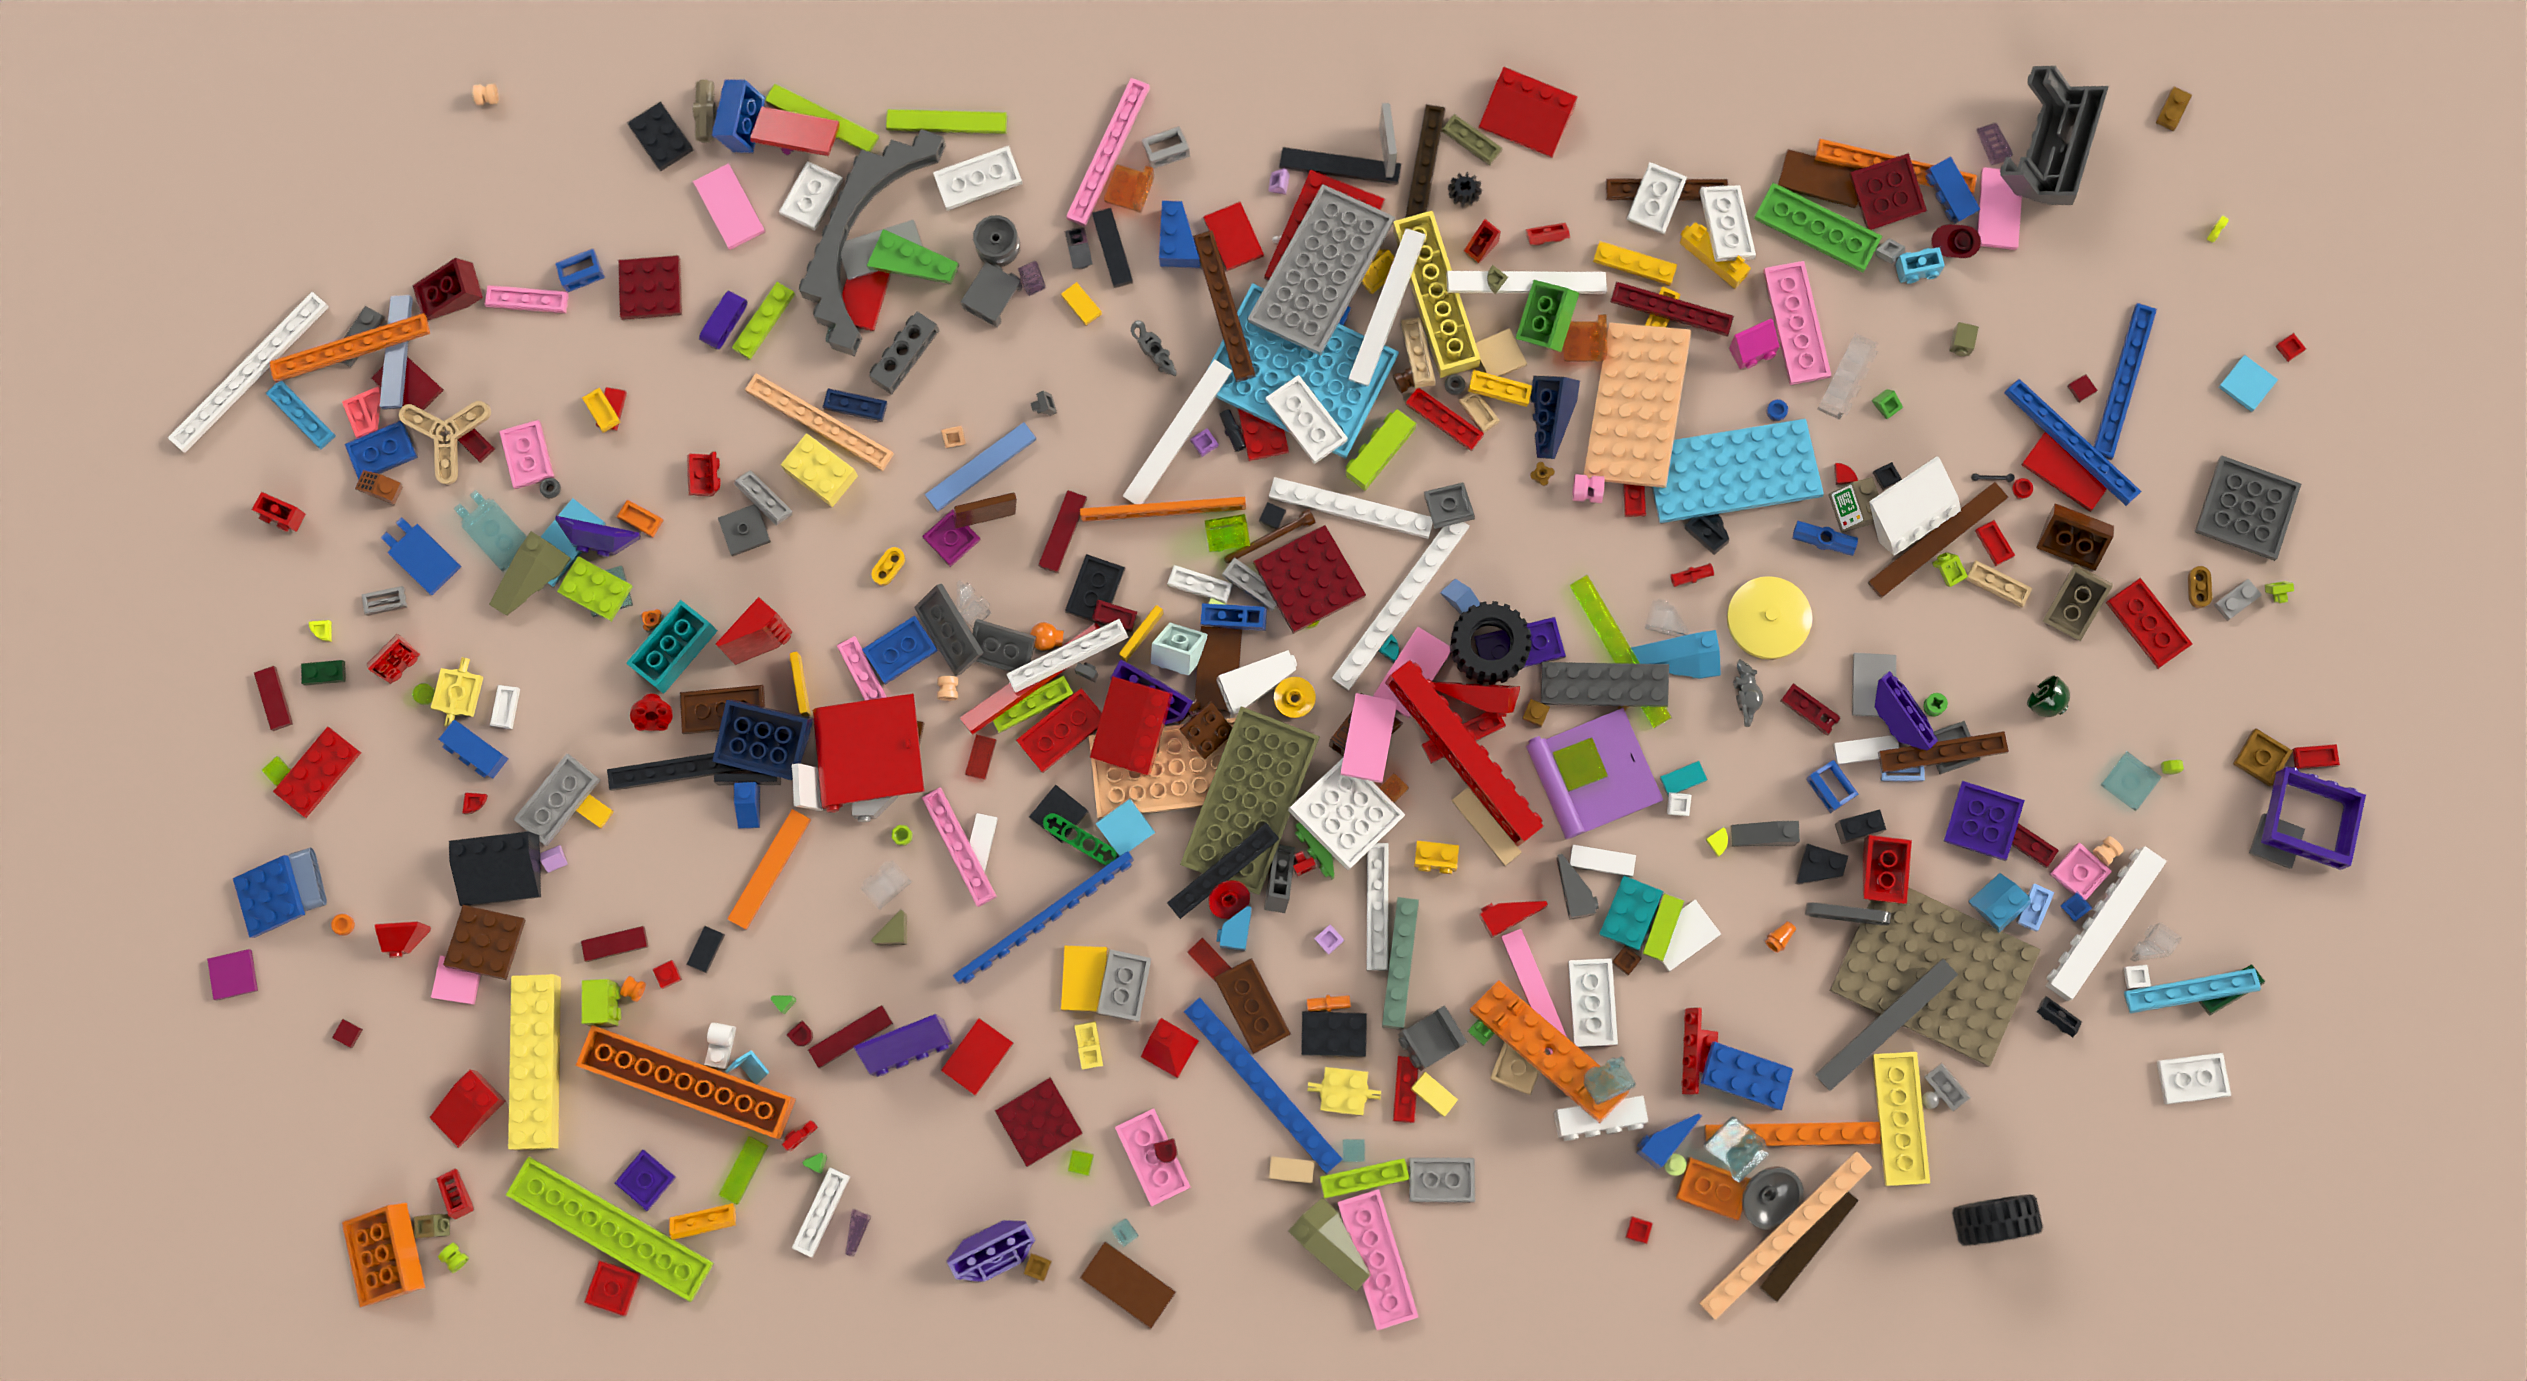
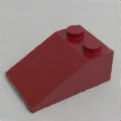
[412,257,483,321]

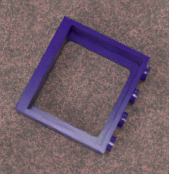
[2261,767,2366,870]

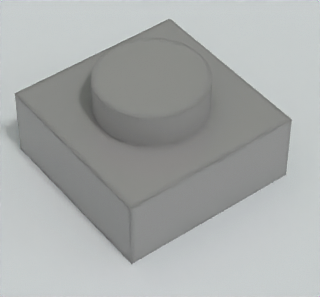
[1876,238,1905,264]

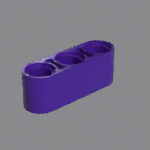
[699,291,748,350]

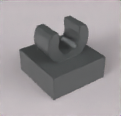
[1031,391,1057,416]

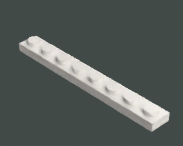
[1269,477,1433,539]

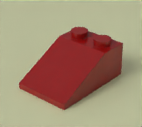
[1863,835,1912,904]
[429,1069,506,1148]

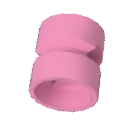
[1572,474,1604,503]

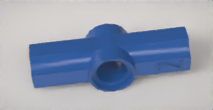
[1792,521,1858,556]

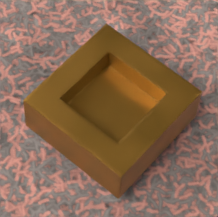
[1522,699,1550,727]
[1023,1253,1052,1282]

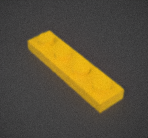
[1593,241,1677,286]

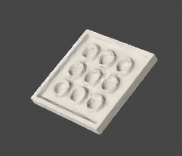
[1288,758,1405,871]

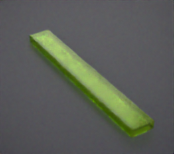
[1569,575,1672,729]

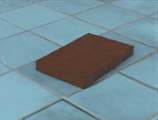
[954,492,1017,529]

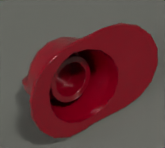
[1931,224,1981,258]

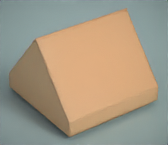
[941,426,966,448]

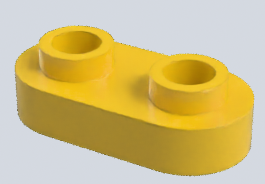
[871,547,905,586]

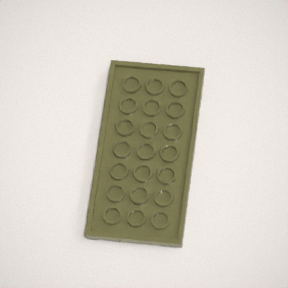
[1180,706,1320,895]

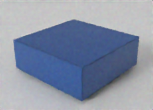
[2061,891,2092,922]

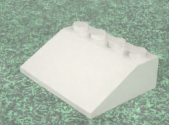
[1869,456,1961,555]

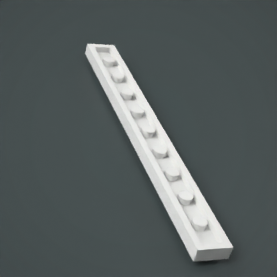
[168,292,329,453]
[1332,522,1470,691]

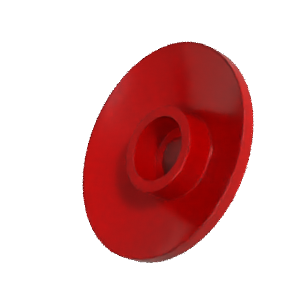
[1208,880,1250,919]

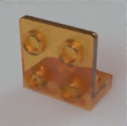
[1104,165,1155,213]
[1564,314,1607,362]

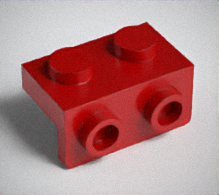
[687,451,721,496]

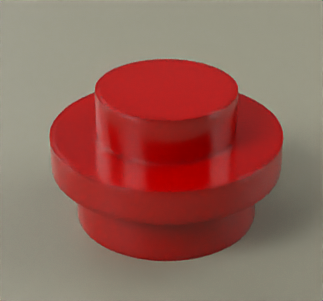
[2012,478,2034,499]

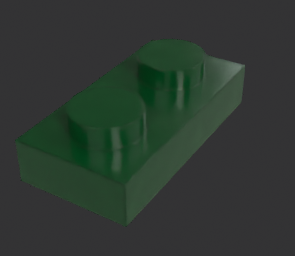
[301,660,346,685]

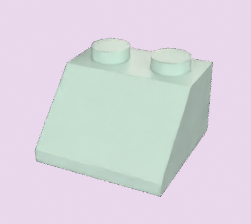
[1151,623,1208,675]

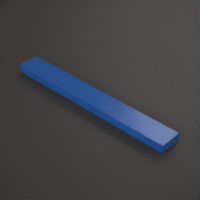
[2094,303,2157,460]
[2004,379,2142,506]

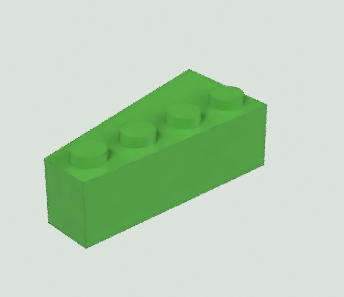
[867,229,959,284]

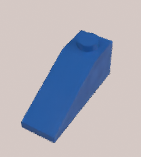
[1201,603,1267,631]

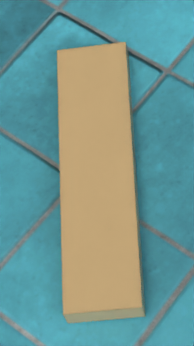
[1401,317,1435,388]
[1452,787,1522,866]

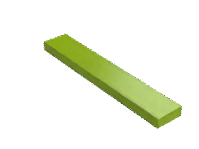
[765,84,879,152]
[886,109,1007,134]

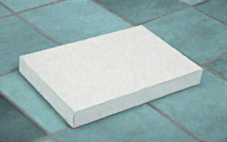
[779,161,843,231]
[1626,162,1687,234]
[1645,900,1721,972]
[2156,1053,2231,1104]

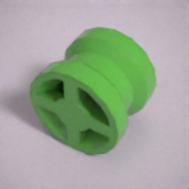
[1923,693,1948,717]

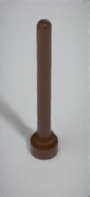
[1224,508,1316,563]

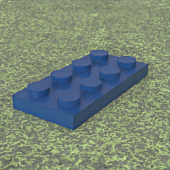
[1700,1042,1793,1110]

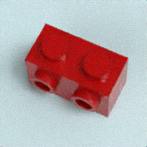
[251,492,306,532]

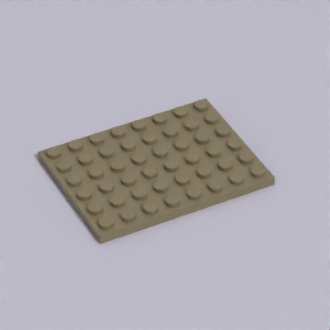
[1830,887,2041,1066]

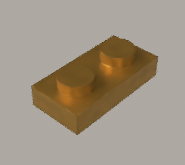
[2155,86,2192,131]

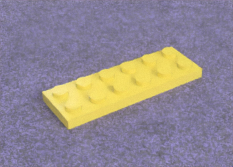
[1872,1052,1930,1186]

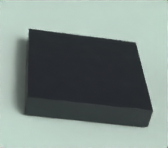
[1029,785,1089,844]

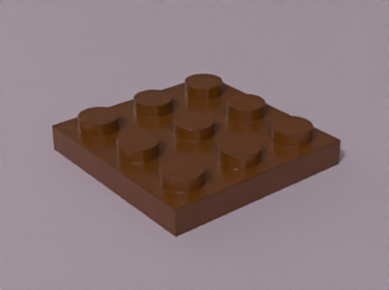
[443,905,526,980]

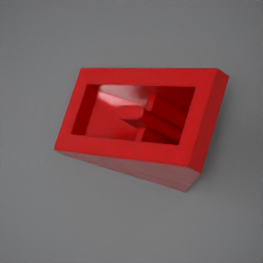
[1464,219,1501,263]

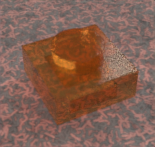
[1379,773,1409,803]

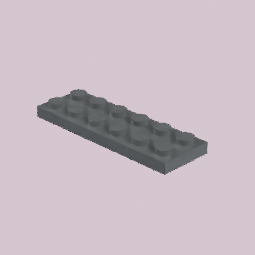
[1541,662,1669,707]

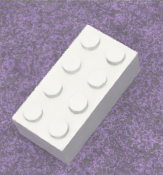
[1554,1096,1648,1141]

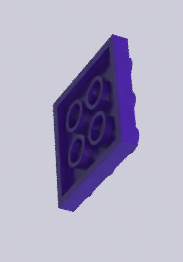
[1943,781,2025,861]

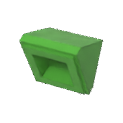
[771,995,796,1014]
[802,1153,827,1173]

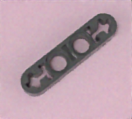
[1805,903,1891,926]

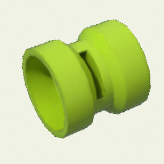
[438,1242,469,1274]

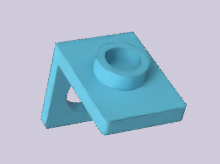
[725,1050,769,1084]

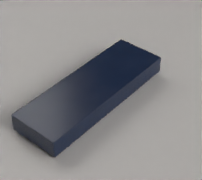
[823,388,888,422]

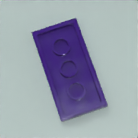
[1474,617,1566,668]

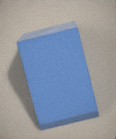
[1440,579,1480,614]

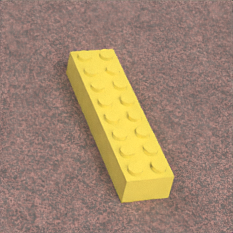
[1393,211,1480,378]
[508,974,561,1150]

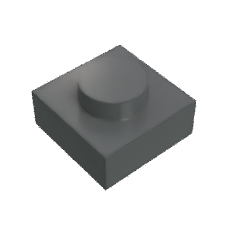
[1075,662,1099,682]

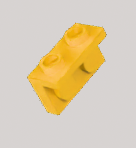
[1361,249,1395,294]
[1414,840,1459,874]

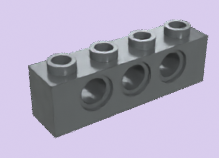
[869,311,939,395]

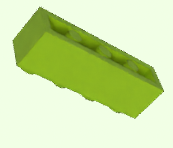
[1345,409,1416,491]

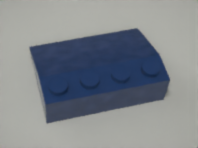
[712,700,813,781]

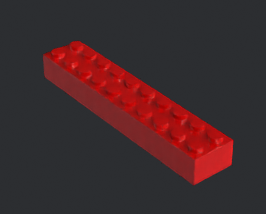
[1385,660,1544,847]

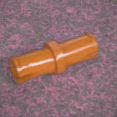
[1307,995,1351,1012]

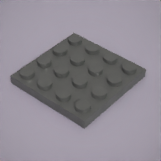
[2195,455,2301,561]

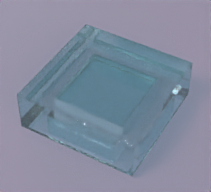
[1343,1139,1365,1162]

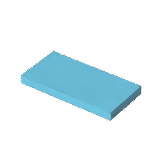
[541,498,606,587]

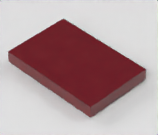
[371,356,444,410]

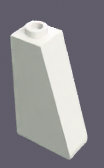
[1216,650,1297,718]

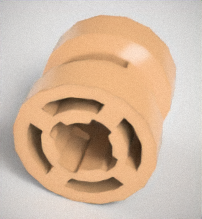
[473,84,499,105]
[937,676,958,701]
[2093,836,2124,866]

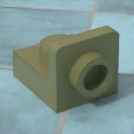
[414,1214,450,1238]

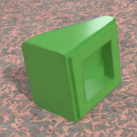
[1872,389,1903,419]

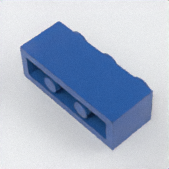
[1925,156,1981,224]
[438,719,509,779]

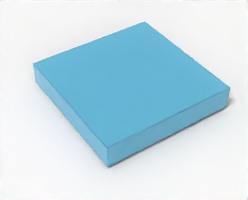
[2218,355,2278,412]
[1096,798,1155,856]

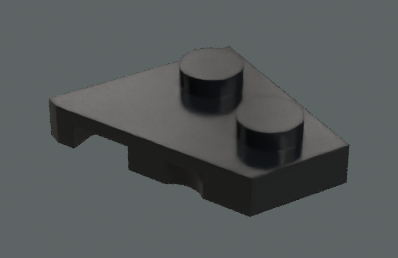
[1685,514,1729,555]
[1795,844,1848,885]

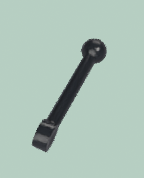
[1971,473,2015,482]

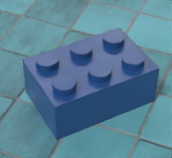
[712,80,766,153]

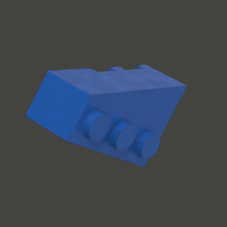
[1159,201,1200,268]

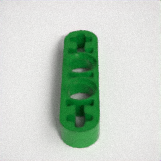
[1043,813,1117,865]

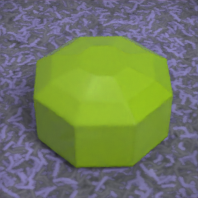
[2161,760,2184,775]
[891,825,913,846]

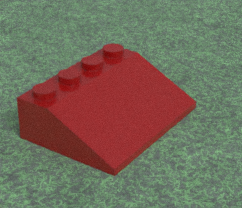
[1479,67,1578,157]
[715,597,793,665]
[1090,676,1173,775]

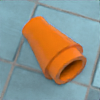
[1765,921,1796,953]

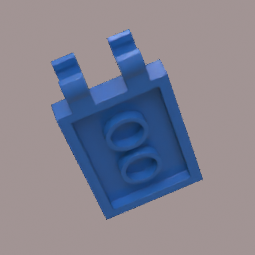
[380,517,462,595]

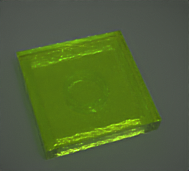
[1552,737,1608,792]

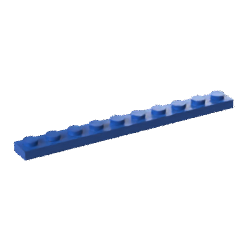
[953,851,1134,984]
[1184,997,1343,1174]

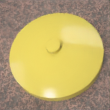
[1727,576,1812,659]

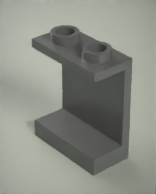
[961,262,1023,328]
[1398,1005,1467,1072]

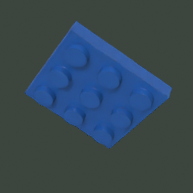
[233,855,305,938]

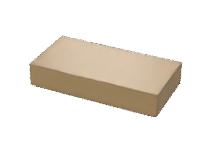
[1459,392,1500,433]
[1269,1156,1314,1183]

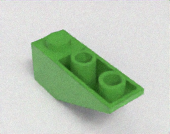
[1295,822,1334,880]

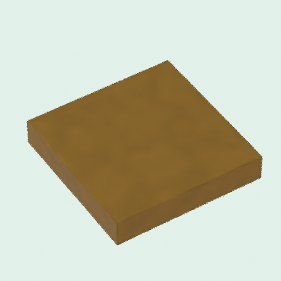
[2233,728,2293,787]

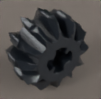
[1448,172,1482,208]

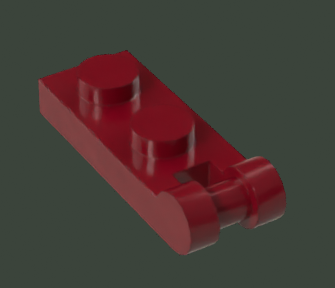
[1780,683,1841,735]

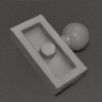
[1922,1063,1970,1111]

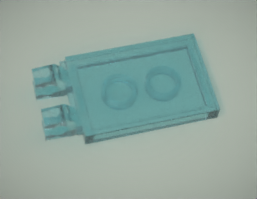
[454,490,527,572]

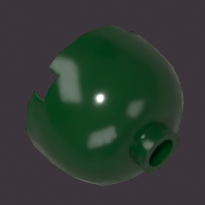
[2027,675,2070,717]

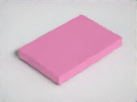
[499,420,554,489]

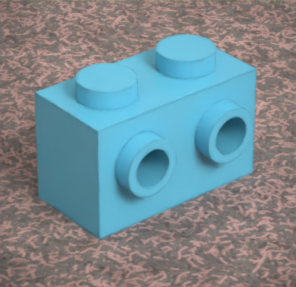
[1895,247,1945,284]

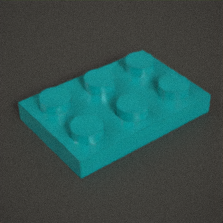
[1599,876,1664,951]

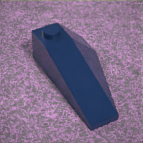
[1531,376,1580,459]

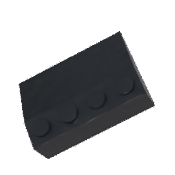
[449,831,541,906]

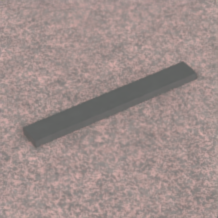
[1815,959,1958,1091]

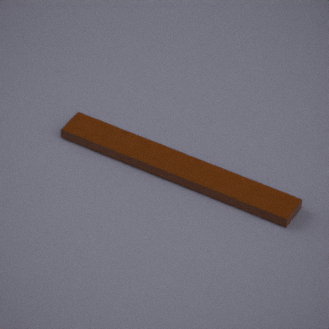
[1193,230,1256,382]
[1868,482,2008,598]

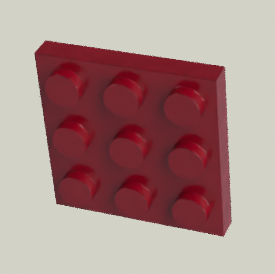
[1849,153,1927,230]
[618,255,682,320]
[995,1077,1083,1167]

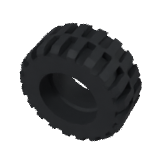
[1450,601,1532,685]
[1952,1194,2043,1246]

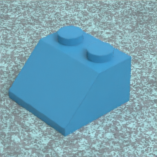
[1968,873,2031,933]

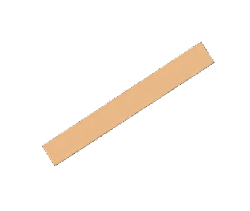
[745,373,894,471]

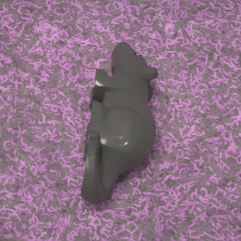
[1131,320,1177,376]
[1733,659,1763,727]

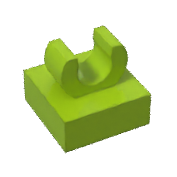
[2265,581,2294,604]

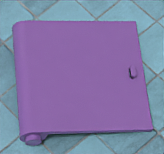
[1526,708,1663,839]

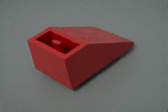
[367,634,421,684]

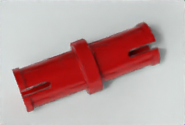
[1670,563,1714,587]

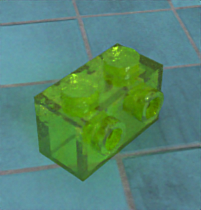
[1204,514,1250,552]

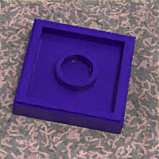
[615,1149,676,1211]

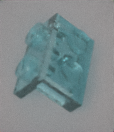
[1584,1056,1636,1105]

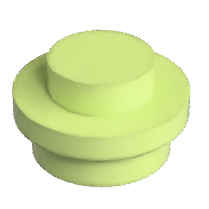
[1664,1154,1686,1176]

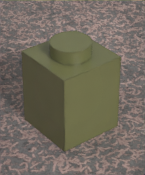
[1949,322,1979,357]

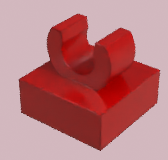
[1293,851,1316,877]

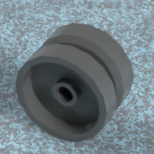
[973,215,1020,267]

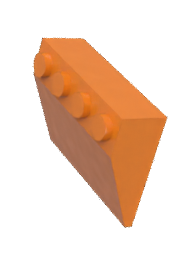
[342,1203,425,1307]

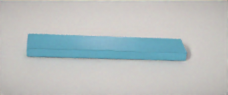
[2124,968,2261,1014]

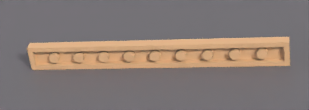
[1699,1151,1872,1320]

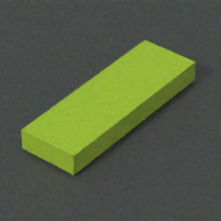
[1643,893,1684,962]

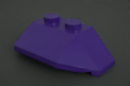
[555,516,641,557]
[1110,660,1194,725]
[1874,671,1938,750]
[947,1220,1035,1282]

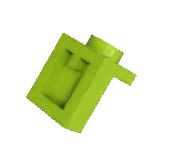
[1932,552,1968,587]

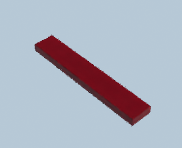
[1610,281,1734,337]

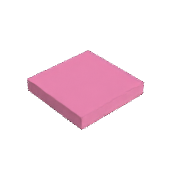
[2050,843,2112,900]
[431,956,481,1005]

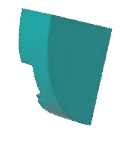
[1378,634,1399,663]

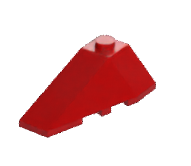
[1433,681,1520,717]

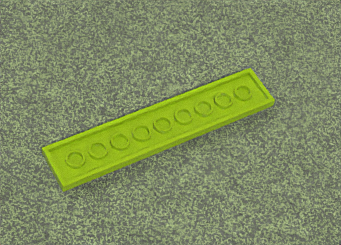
[506,1157,714,1302]

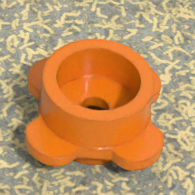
[641,609,662,631]

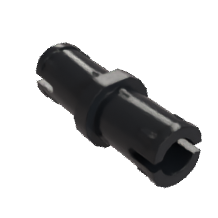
[1219,409,1246,452]

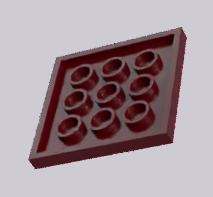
[1253,525,1366,634]

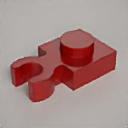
[782,1120,818,1152]

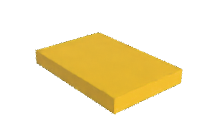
[1061,945,1108,1012]

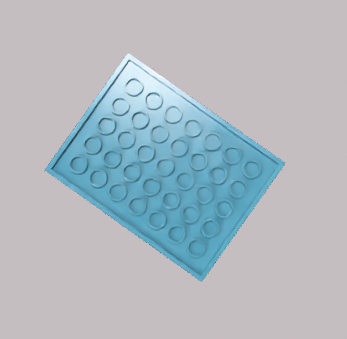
[1207,283,1399,459]

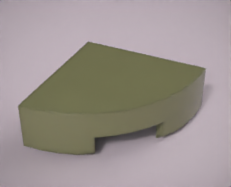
[1487,265,1508,294]

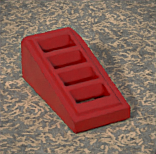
[436,1168,474,1219]

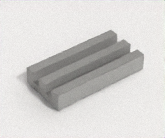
[362,586,407,616]

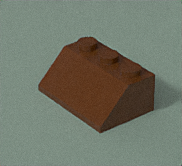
[2036,503,2114,571]

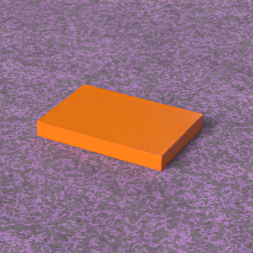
[1676,1157,1751,1221]

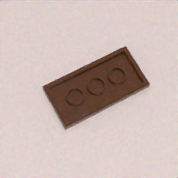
[1778,149,1859,209]
[1195,626,1242,711]
[680,685,765,734]
[1214,958,1291,1054]
[1080,1241,1176,1329]

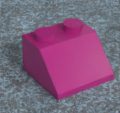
[1729,318,1780,369]

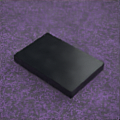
[1065,554,1125,626]

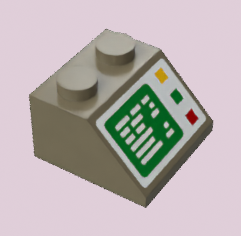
[1828,477,1879,533]

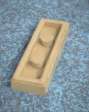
[1965,560,2032,608]

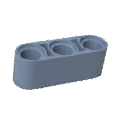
[289,847,327,912]

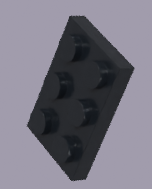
[627,101,694,172]
[1301,1012,1367,1057]

